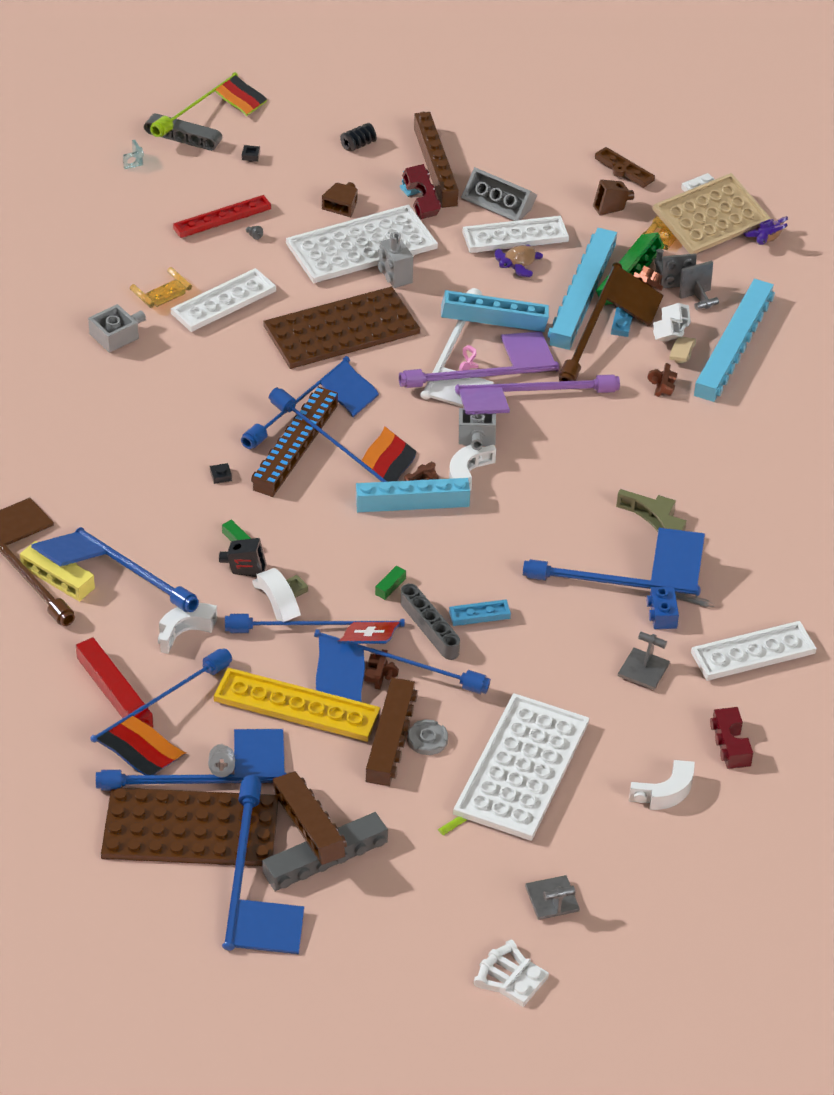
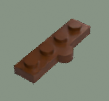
[595,147,655,188]

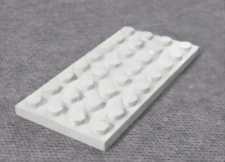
[286,204,438,283]
[453,693,589,841]

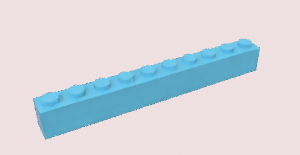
[548,228,617,350]
[694,279,775,402]

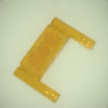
[130,267,192,308]

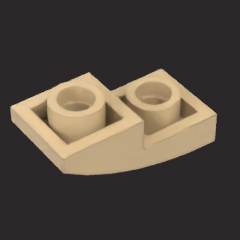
[669,337,696,363]

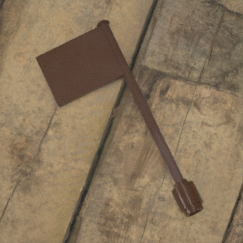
[559,262,664,381]
[0,498,75,626]

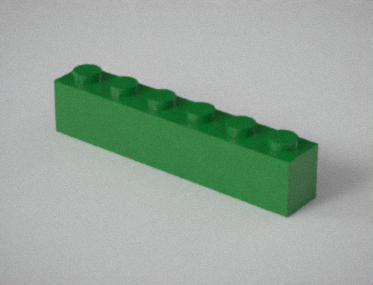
[596,232,665,305]

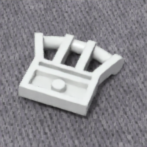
[473,939,549,1007]

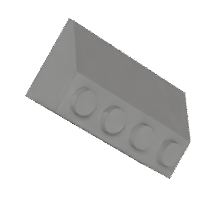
[461,167,537,221]

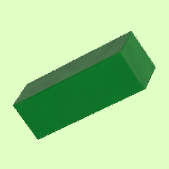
[222,519,251,542]
[375,565,406,600]

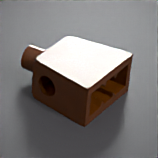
[593,179,634,215]
[322,182,358,218]

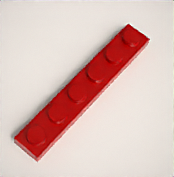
[173,195,271,238]

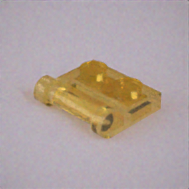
[641,216,676,250]

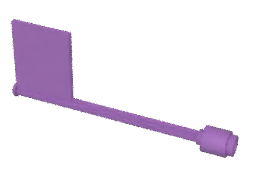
[399,331,560,388]
[455,374,620,415]

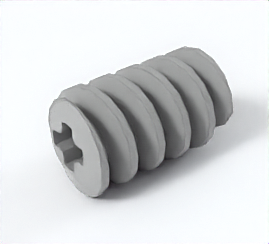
[208,744,235,777]

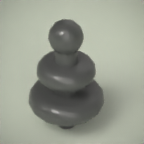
[246,226,263,240]

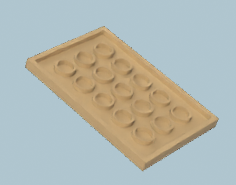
[652,173,771,254]

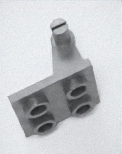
[654,249,697,288]
[679,260,719,310]
[618,631,670,690]
[525,875,580,920]

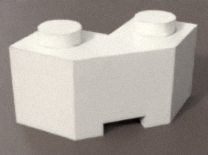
[653,303,691,342]

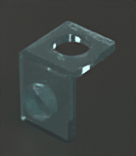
[123,140,144,169]

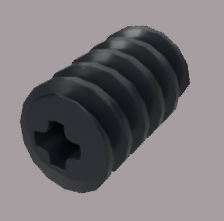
[340,123,377,151]

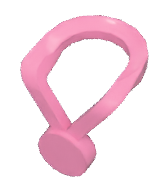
[459,345,479,371]

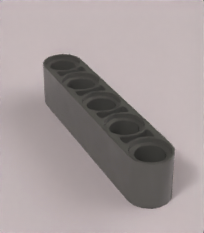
[144,113,223,151]
[401,583,460,660]

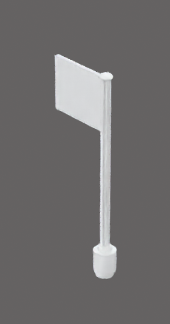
[420,288,494,408]

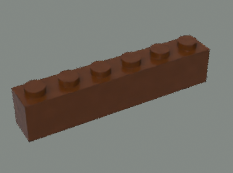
[366,677,418,786]
[273,771,347,865]

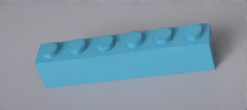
[441,290,549,332]
[356,478,470,513]

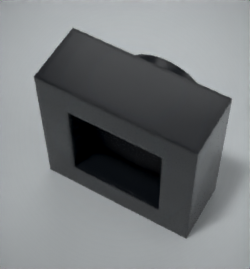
[242,145,260,162]
[210,463,232,484]

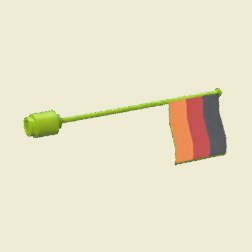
[150,72,267,137]

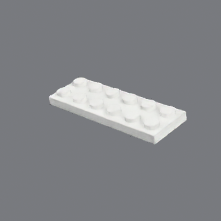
[462,216,569,253]
[171,268,276,332]
[691,621,817,681]

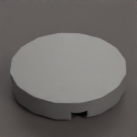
[407,719,448,755]

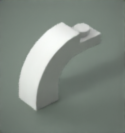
[449,444,496,491]
[252,568,301,622]
[158,603,217,654]
[629,760,695,810]

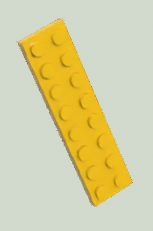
[214,668,381,742]

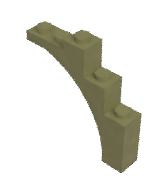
[616,489,687,532]

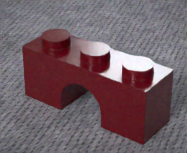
[402,164,441,220]
[710,707,753,769]

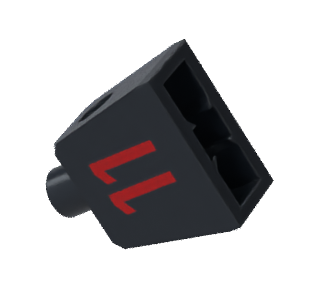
[219,538,267,577]

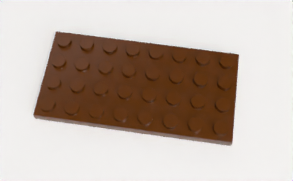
[263,286,420,369]
[101,788,279,867]

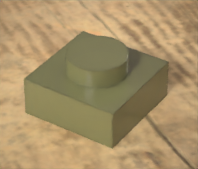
[287,575,308,598]

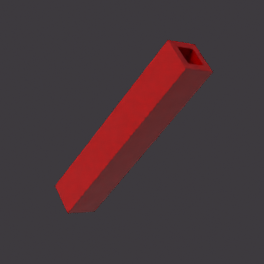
[76,637,154,728]

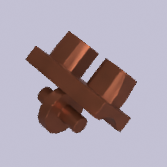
[634,266,664,291]
[647,363,678,397]
[404,461,439,481]
[364,649,399,690]

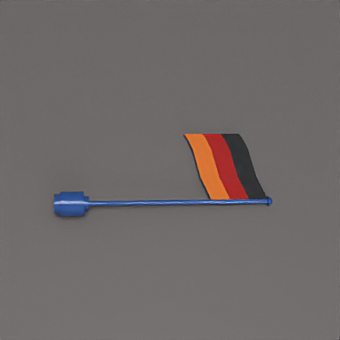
[268,387,417,482]
[90,648,232,775]

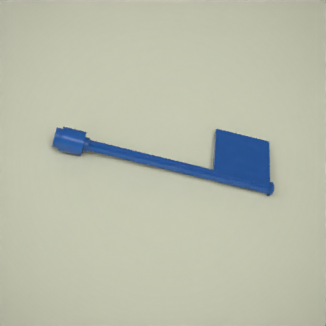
[31,527,199,612]
[523,528,705,597]
[96,729,287,791]
[222,775,304,954]

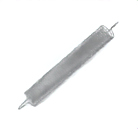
[675,592,714,607]

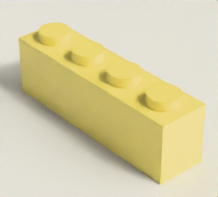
[20,541,95,602]

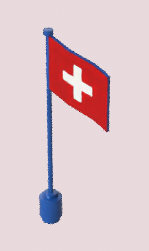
[225,614,405,644]

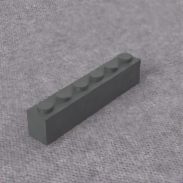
[262,812,388,891]

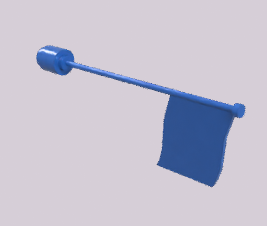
[241,356,379,449]
[314,629,491,702]

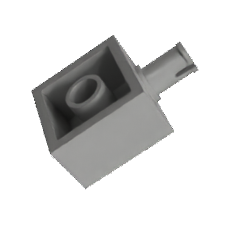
[378,232,414,288]
[88,304,146,353]
[459,408,496,450]

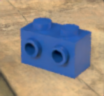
[646,587,679,629]

